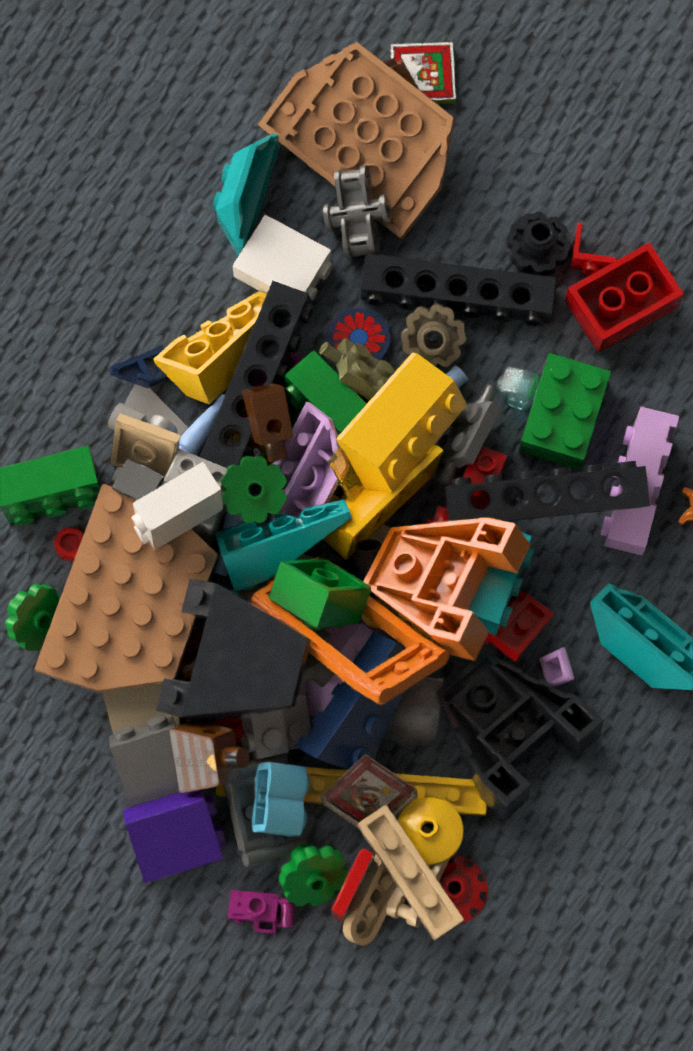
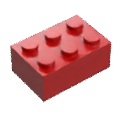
[564,242,684,353]

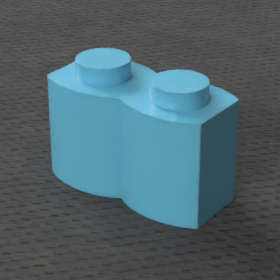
[252,762,310,836]

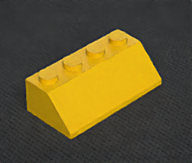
[336,353,467,493]
[323,445,443,560]

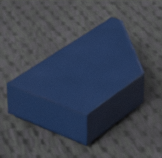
[109,346,170,388]

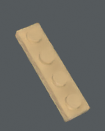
[357,805,464,941]

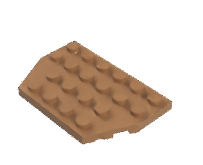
[258,42,456,239]
[34,484,218,693]

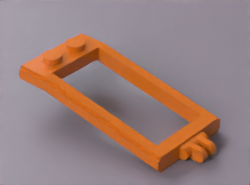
[251,557,449,705]

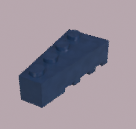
[295,631,406,770]

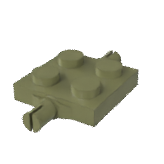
[319,338,395,401]

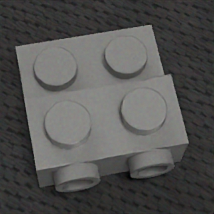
[239,694,311,759]

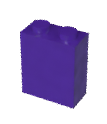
[123,789,226,883]

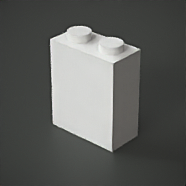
[233,215,333,301]
[131,462,223,550]

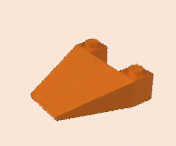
[363,518,531,661]

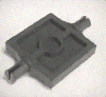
[437,384,501,486]

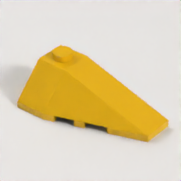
[153,291,267,405]

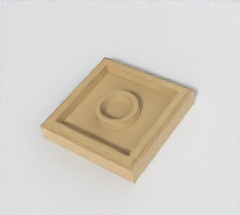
[111,413,181,478]

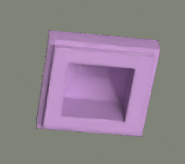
[539,648,574,688]

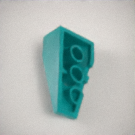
[215,500,351,591]

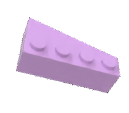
[600,407,679,555]

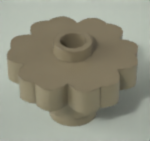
[401,304,466,367]

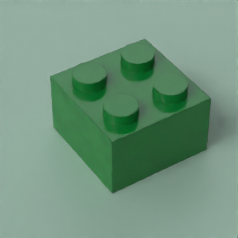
[269,558,372,630]

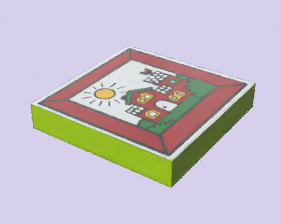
[391,42,456,104]

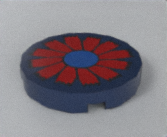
[327,308,391,361]

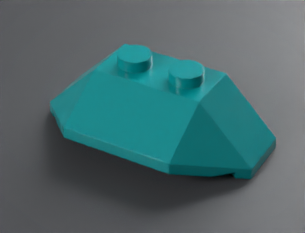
[212,134,280,256]
[590,583,693,690]

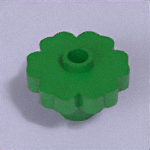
[220,456,287,523]
[5,584,61,652]
[279,843,349,907]

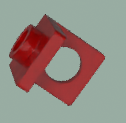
[570,223,617,276]

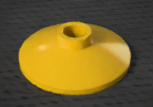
[397,797,464,865]

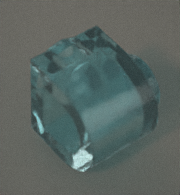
[496,366,540,409]

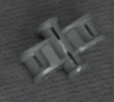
[323,165,392,261]

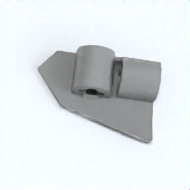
[107,384,188,436]

